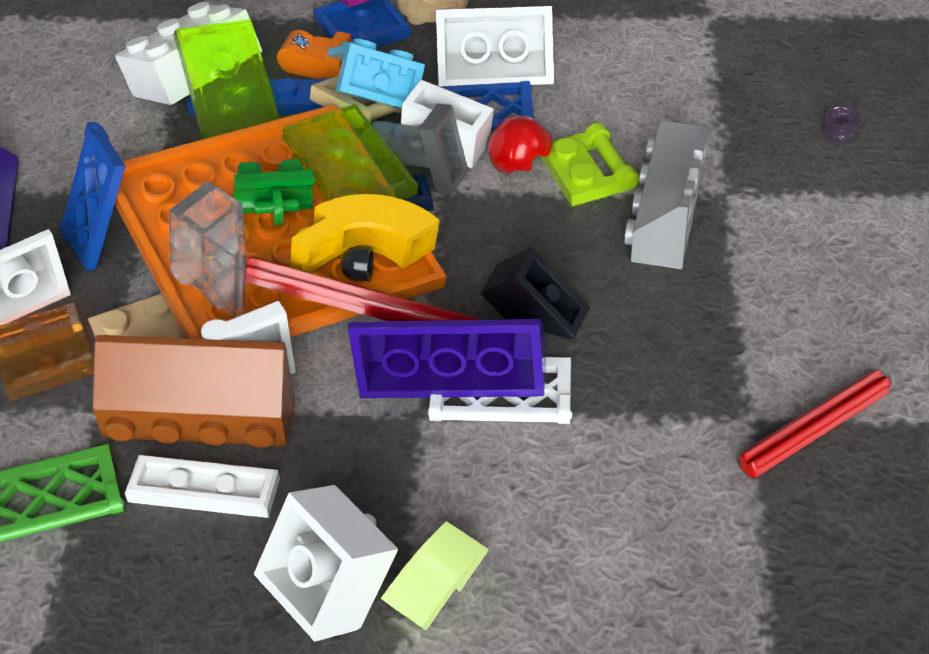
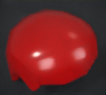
[487,115,553,174]

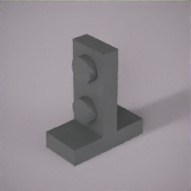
[359,103,469,196]

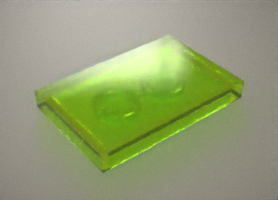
[173,19,279,140]
[282,104,418,201]

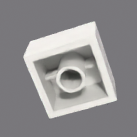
[254,485,398,642]

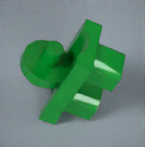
[233,159,314,226]

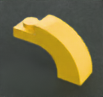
[290,194,440,272]

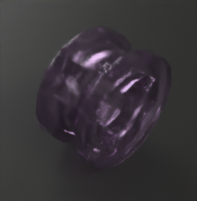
[822,107,861,144]

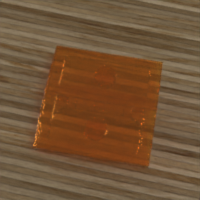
[0,303,94,402]

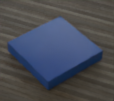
[313,0,411,48]

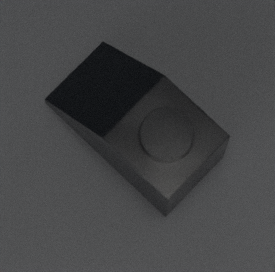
[480,247,590,340]

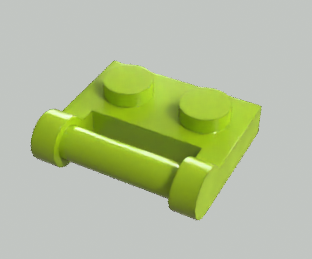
[540,123,640,207]

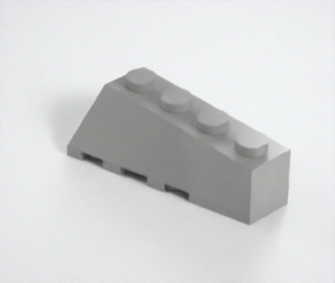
[625,120,709,269]

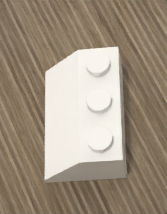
[436,6,554,86]
[0,229,71,326]

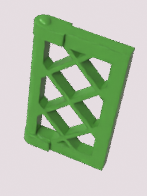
[0,444,125,542]

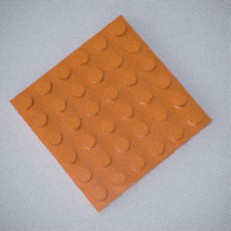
[115,104,447,339]

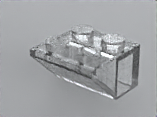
[169,181,246,318]

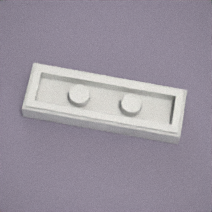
[125,455,280,518]

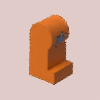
[276,30,352,79]

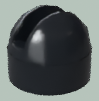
[340,245,374,282]

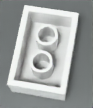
[115,2,262,105]

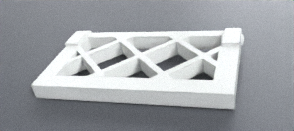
[427,357,572,424]

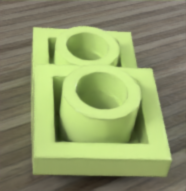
[381,521,489,631]

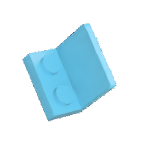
[327,39,425,110]

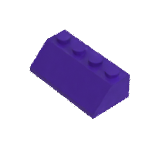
[348,319,546,398]

